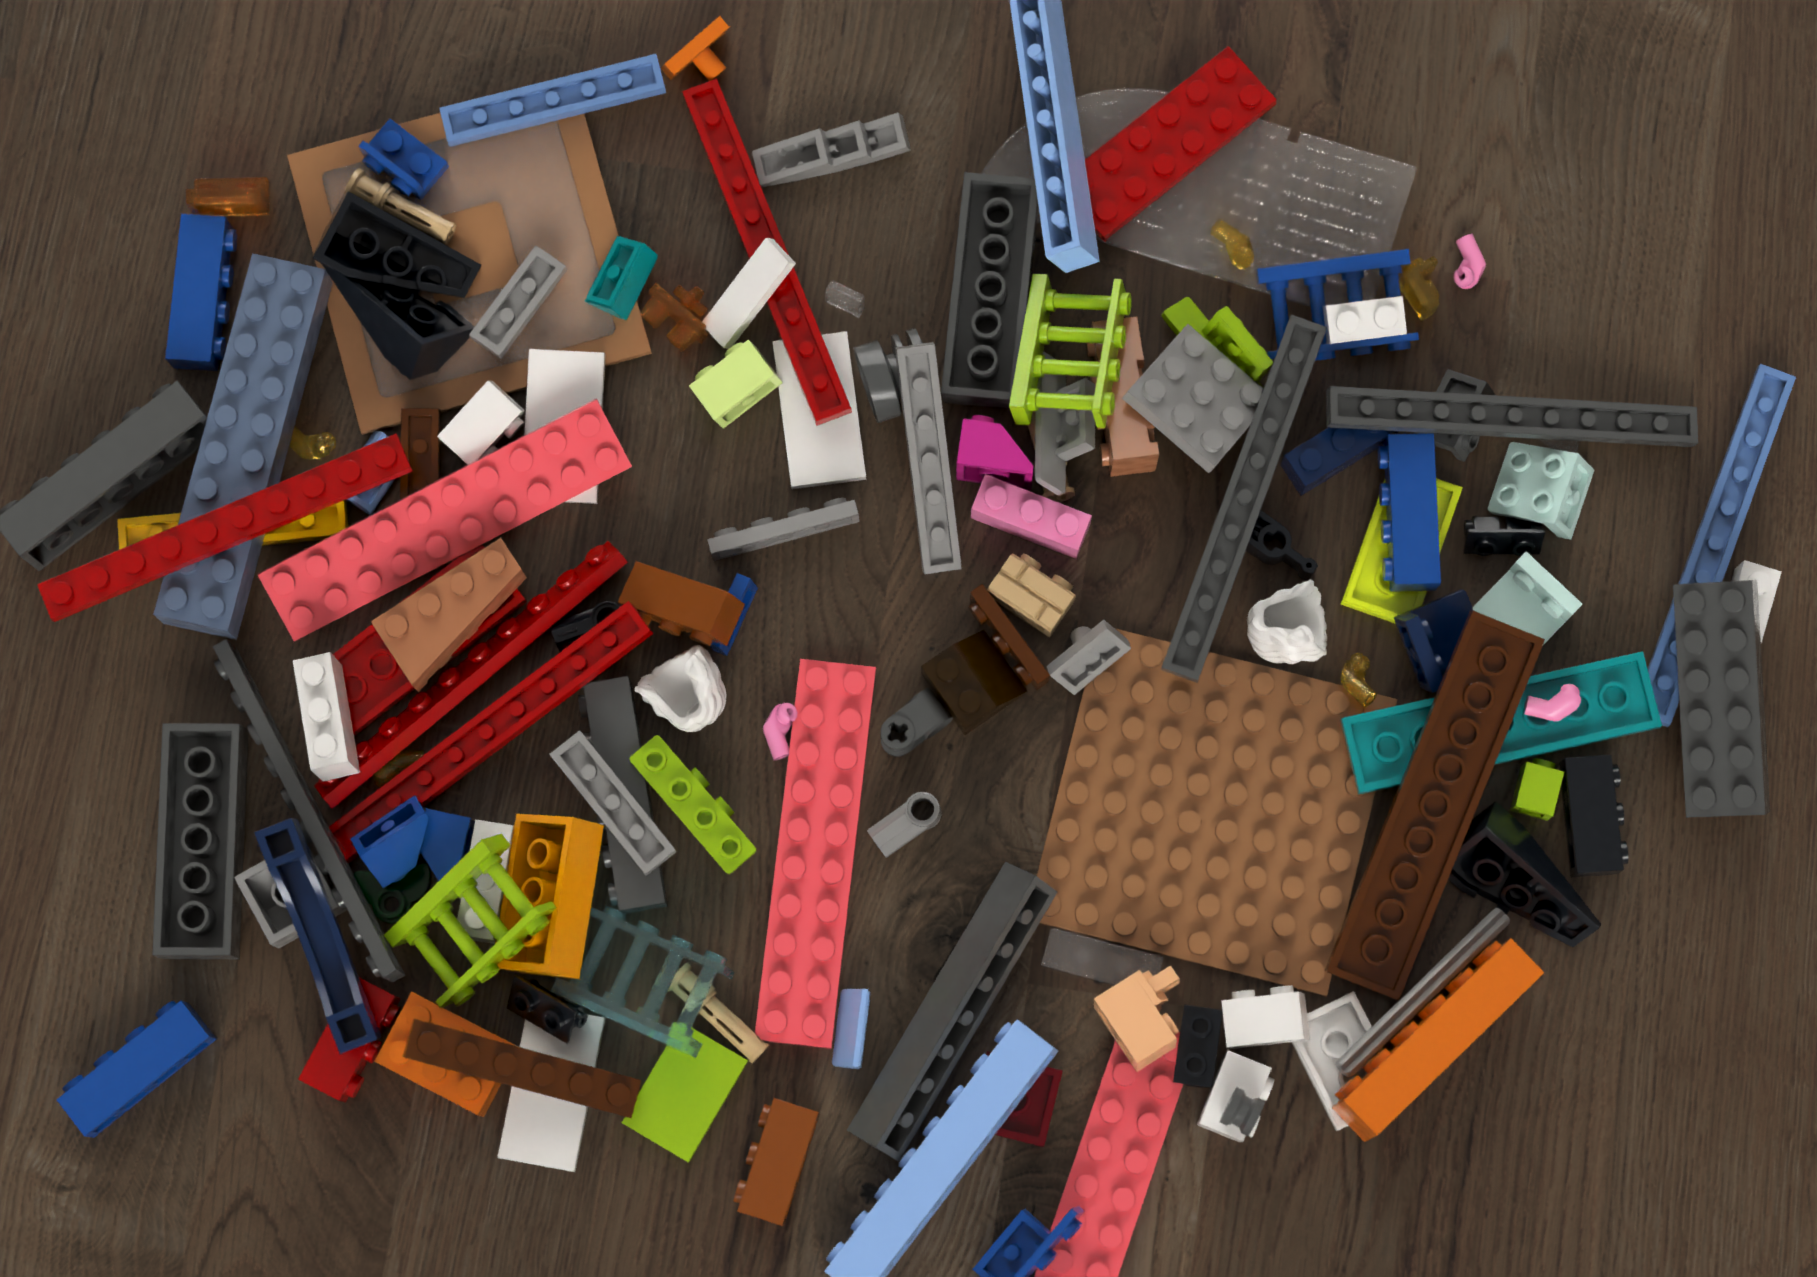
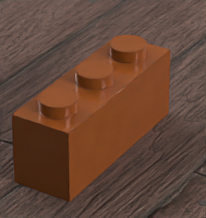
[618,561,745,647]
[733,1098,820,1226]

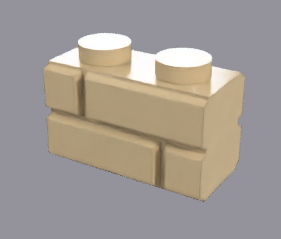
[987,553,1076,638]

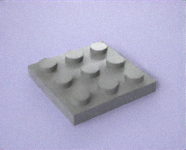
[1122,324,1263,473]

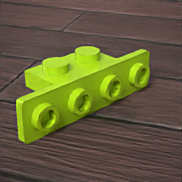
[1161,297,1273,389]
[630,735,756,874]

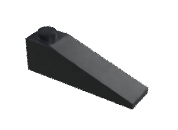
[313,191,481,298]
[321,263,475,380]
[1448,801,1601,947]

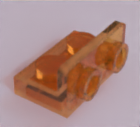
[186,177,270,216]

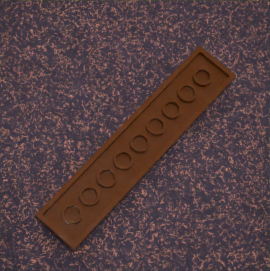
[1325,610,1545,1001]

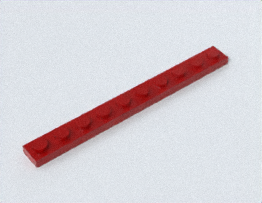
[682,78,852,426]
[37,434,413,622]
[314,541,628,809]
[329,601,654,863]

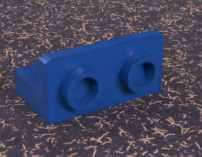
[358,118,449,200]

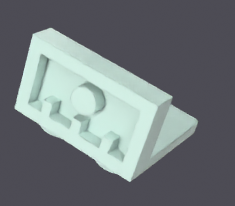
[1488,442,1594,540]
[1473,552,1582,645]

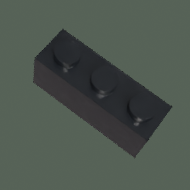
[1559,755,1628,878]

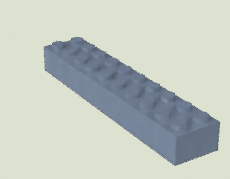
[153,253,333,640]

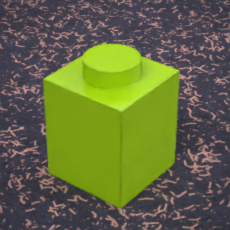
[1510,759,1564,821]

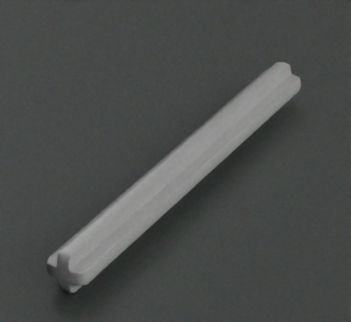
[1335,908,1510,1078]

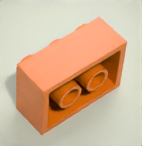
[374,991,518,1117]

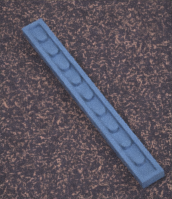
[1648,364,1796,727]

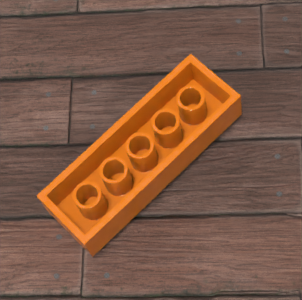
[1332,938,1545,1142]

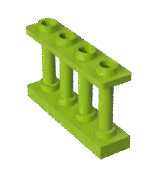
[1009,274,1132,428]
[383,833,557,1008]

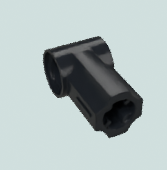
[551,601,620,653]

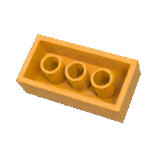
[495,814,604,979]

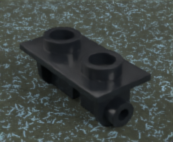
[1464,516,1545,556]
[507,975,588,1044]
[1173,1005,1223,1088]

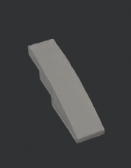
[752,113,911,187]

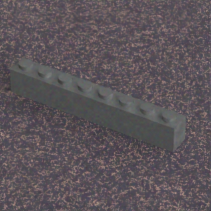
[847,862,1057,1162]

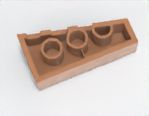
[1085,317,1159,477]
[371,538,527,692]

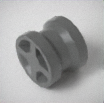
[1220,1087,1265,1136]

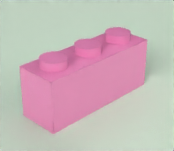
[971,474,1092,559]

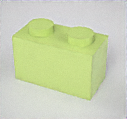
[689,339,783,429]

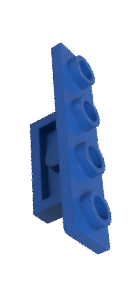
[972,1206,1085,1277]

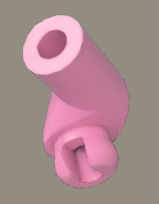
[1453,234,1486,289]
[1524,684,1581,722]
[763,703,798,761]

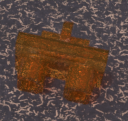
[640,282,709,352]

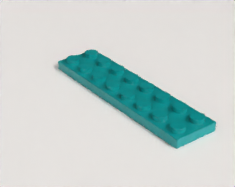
[1340,651,1662,795]

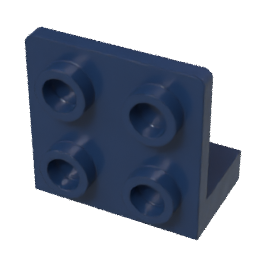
[1394,589,1474,693]

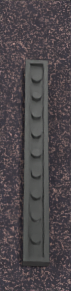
[1161,315,1327,683]
[1326,386,1698,447]
[213,639,405,983]

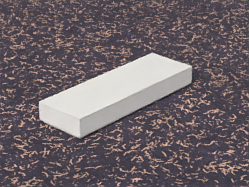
[701,238,796,349]

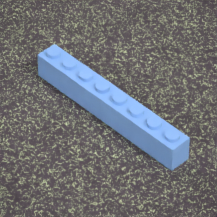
[1009,0,1100,273]
[824,1019,1058,1277]

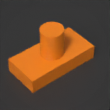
[661,16,729,81]

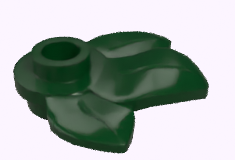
[354,863,430,924]

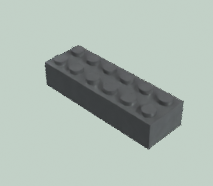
[941,172,1039,409]
[0,381,207,571]
[1673,580,1770,818]
[152,723,249,960]

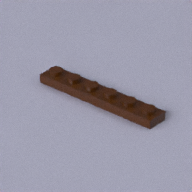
[403,1019,642,1118]

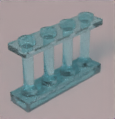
[551,906,735,1058]

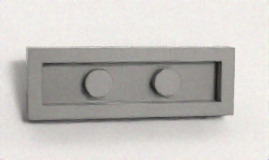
[469,245,567,359]

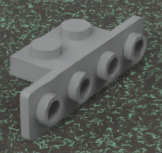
[1034,351,1095,495]

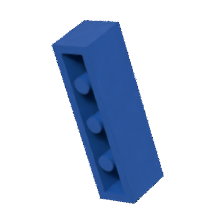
[165,214,237,371]
[1378,433,1441,592]
[57,1000,217,1138]

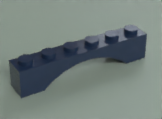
[254,818,382,1054]

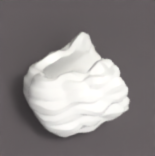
[1247,579,1327,664]
[635,645,726,732]

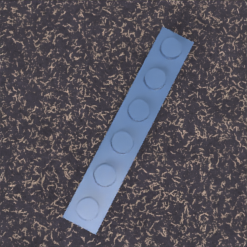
[439,54,666,147]

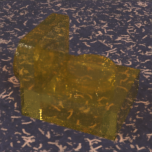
[1399,256,1440,321]

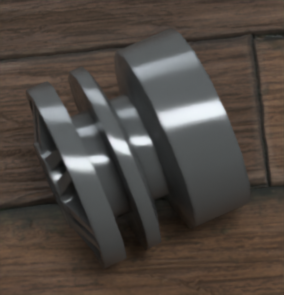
[853,328,924,423]

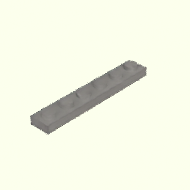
[895,342,962,574]

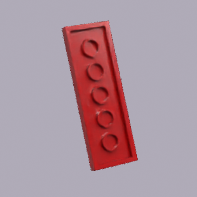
[1085,46,1277,241]
[332,545,527,736]

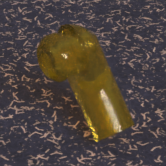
[1209,218,1254,269]
[289,426,336,459]
[1340,653,1377,707]
[373,750,426,788]

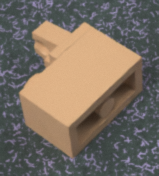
[1094,966,1180,1072]

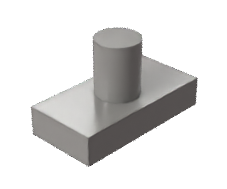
[1047,619,1131,695]

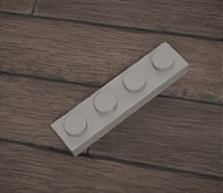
[707,498,859,561]
[549,730,677,876]

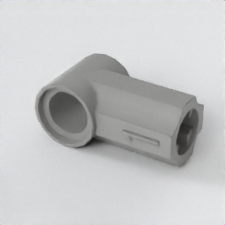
[866,792,942,858]

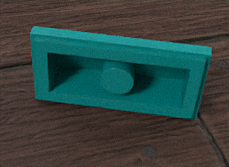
[585,236,658,320]

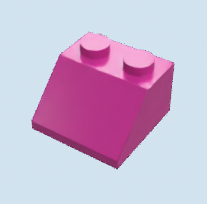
[956,415,1034,490]

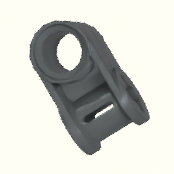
[881,688,953,757]

